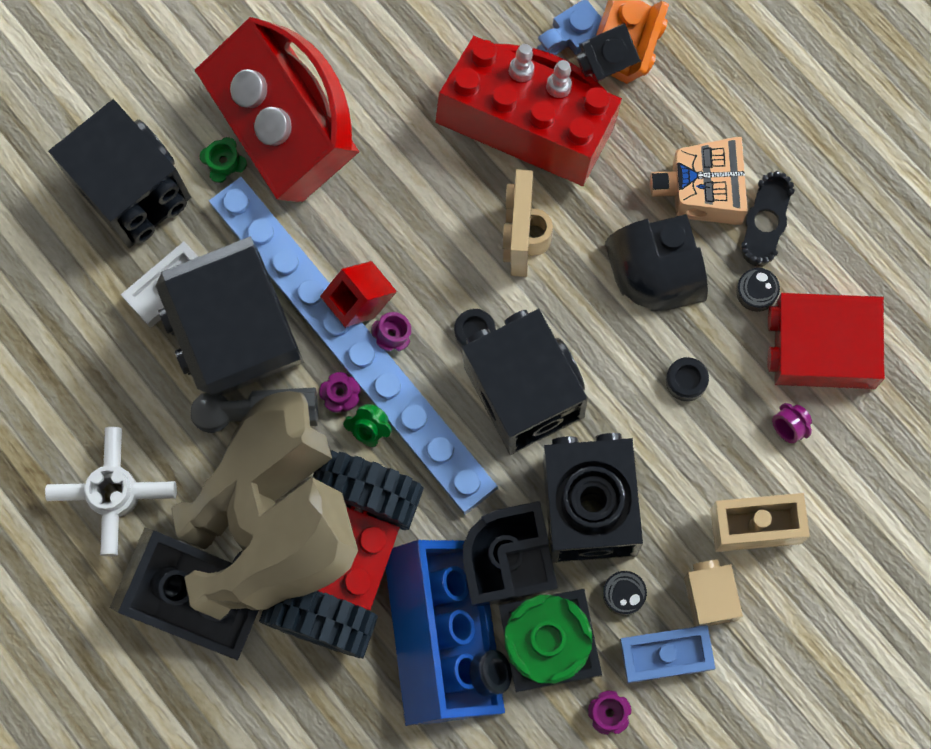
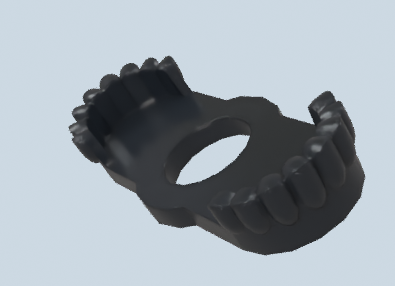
[741,171,795,266]

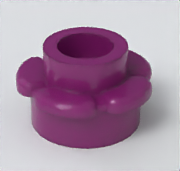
[371,312,411,351]
[319,372,361,413]
[772,403,812,443]
[588,691,632,735]

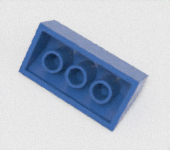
[386,540,505,726]

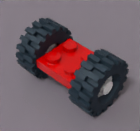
[259,450,424,659]

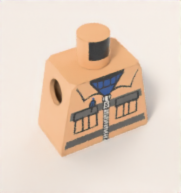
[650,137,748,225]

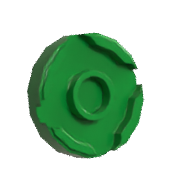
[505,595,592,684]

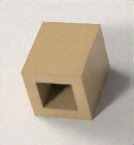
[684,560,743,627]

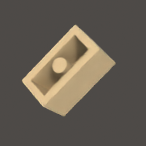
[710,493,810,552]

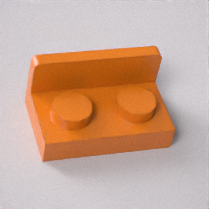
[596,0,669,84]

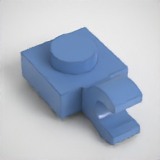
[537,0,602,55]

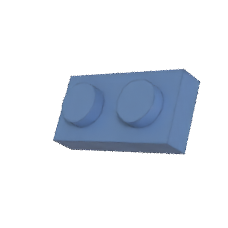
[620,625,716,683]

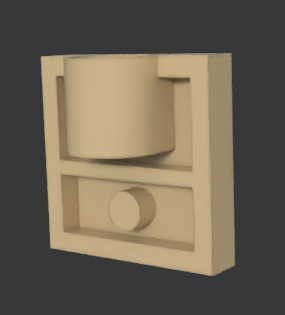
[503,169,553,277]

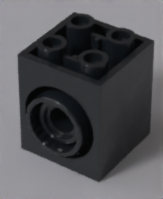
[48,99,192,248]
[462,308,588,455]
[543,433,643,563]

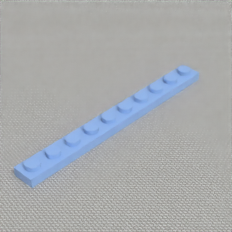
[209,177,498,515]

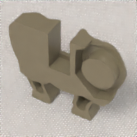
[171,391,358,620]

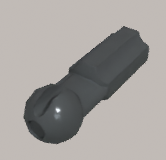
[190,387,318,433]

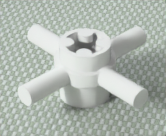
[45,427,177,556]

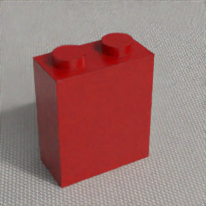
[767,293,885,389]

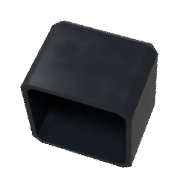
[155,236,304,396]

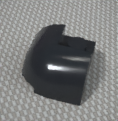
[605,214,708,311]
[463,501,558,606]

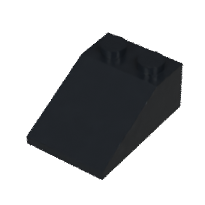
[109,528,259,661]

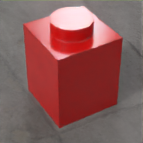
[320,261,397,328]

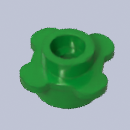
[199,137,247,183]
[343,404,392,447]

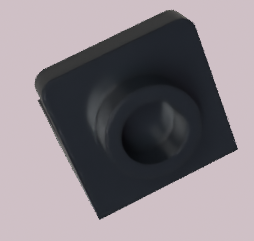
[576,23,641,82]

